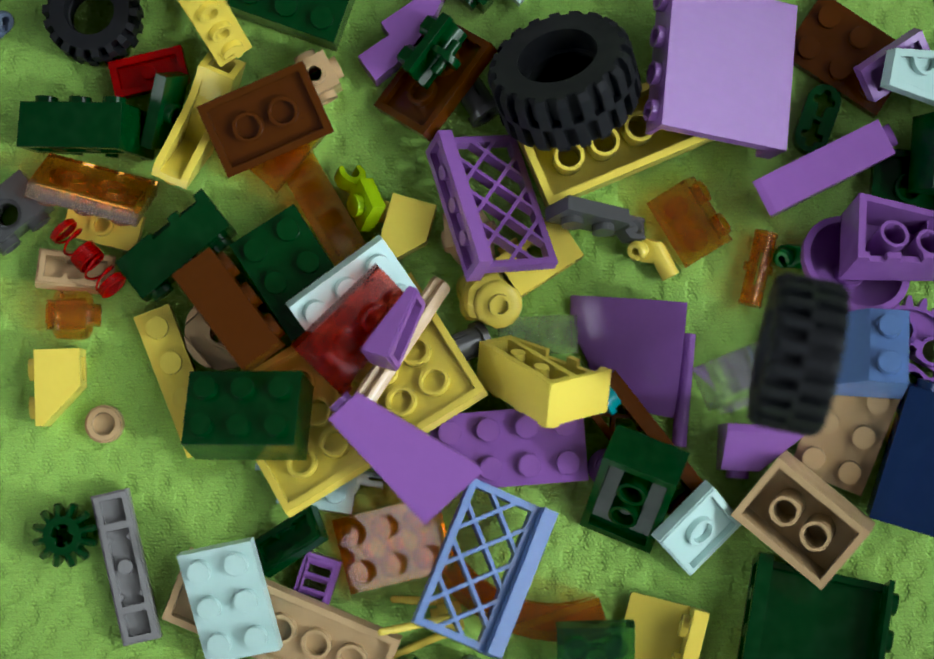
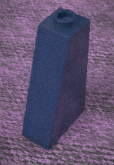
[866,378,934,537]

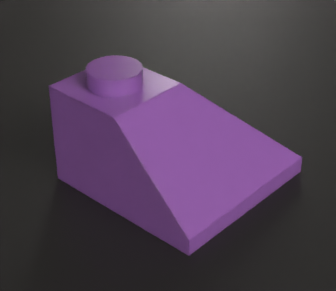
[716,423,804,479]

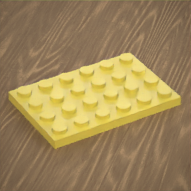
[253,272,488,518]

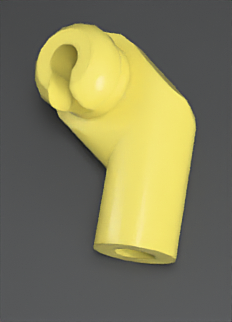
[627,238,679,281]

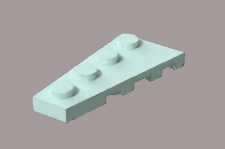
[880,48,934,106]

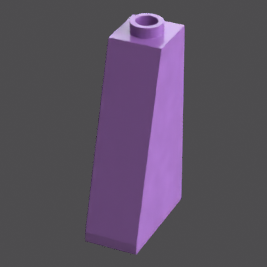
[752,119,899,218]
[328,391,483,525]

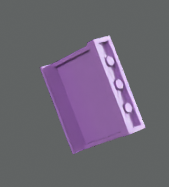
[643,0,798,159]

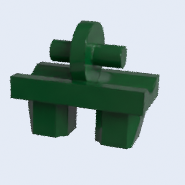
[397,12,468,90]

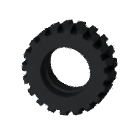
[488,11,642,151]
[747,272,850,436]

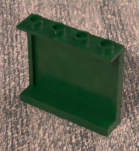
[737,552,899,659]

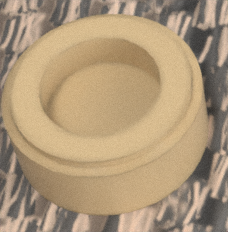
[85,405,125,443]

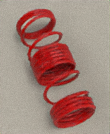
[50,218,126,298]

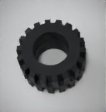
[42,0,144,66]

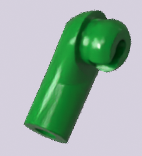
[773,244,804,273]

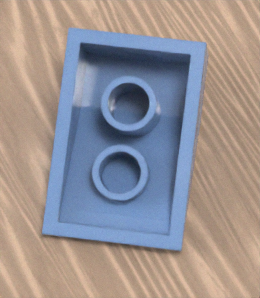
[835,308,910,399]

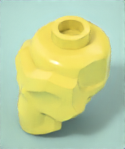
[456,273,522,329]

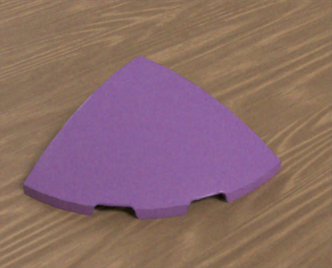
[570,295,687,418]

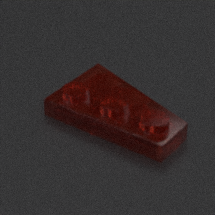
[291,263,404,395]

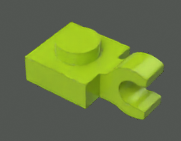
[334,165,386,232]

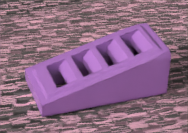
[361,286,426,372]
[293,551,343,605]

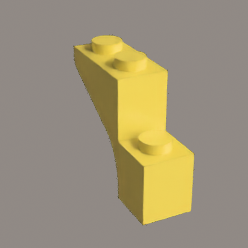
[151,51,246,189]

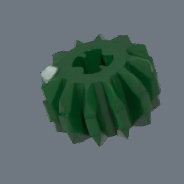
[32,503,98,567]

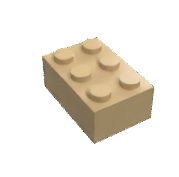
[731,450,875,590]

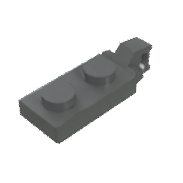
[545,195,646,244]

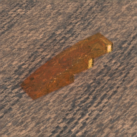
[273,143,366,266]

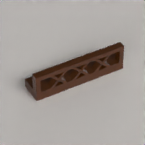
[590,369,703,515]

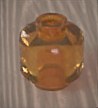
[45,290,102,340]

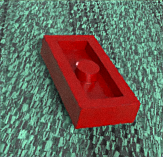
[107,45,191,99]

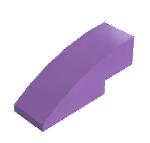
[358,0,445,87]

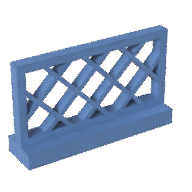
[411,479,559,659]

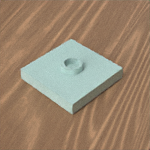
[651,480,742,576]

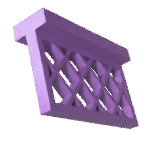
[425,130,558,282]

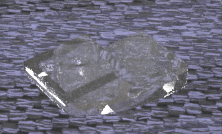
[498,315,578,355]

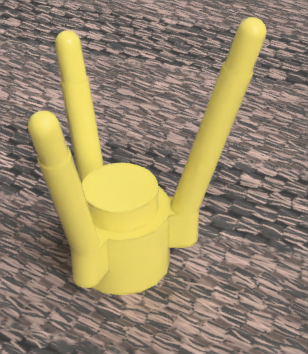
[378,596,464,659]

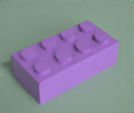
[430,409,589,488]

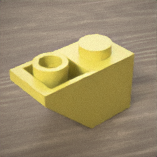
[372,193,437,261]
[28,348,87,427]

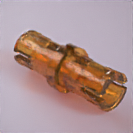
[738,229,778,308]

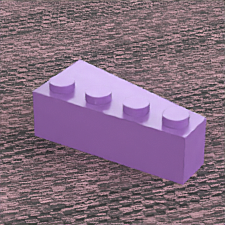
[839,192,934,281]

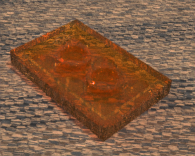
[24,153,159,227]
[332,502,455,594]

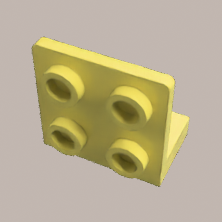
[614,592,710,659]

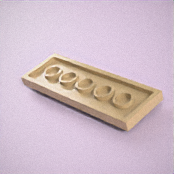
[161,547,403,659]

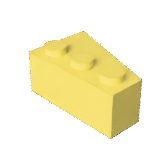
[477,335,612,428]

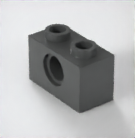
[0,170,55,256]

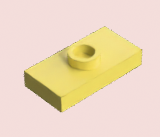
[62,198,146,252]

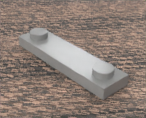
[90,488,163,646]

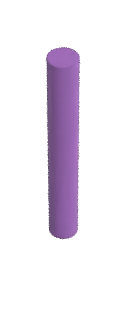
[672,333,696,447]

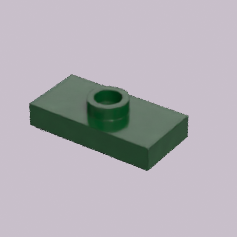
[140,71,189,150]
[255,505,329,578]

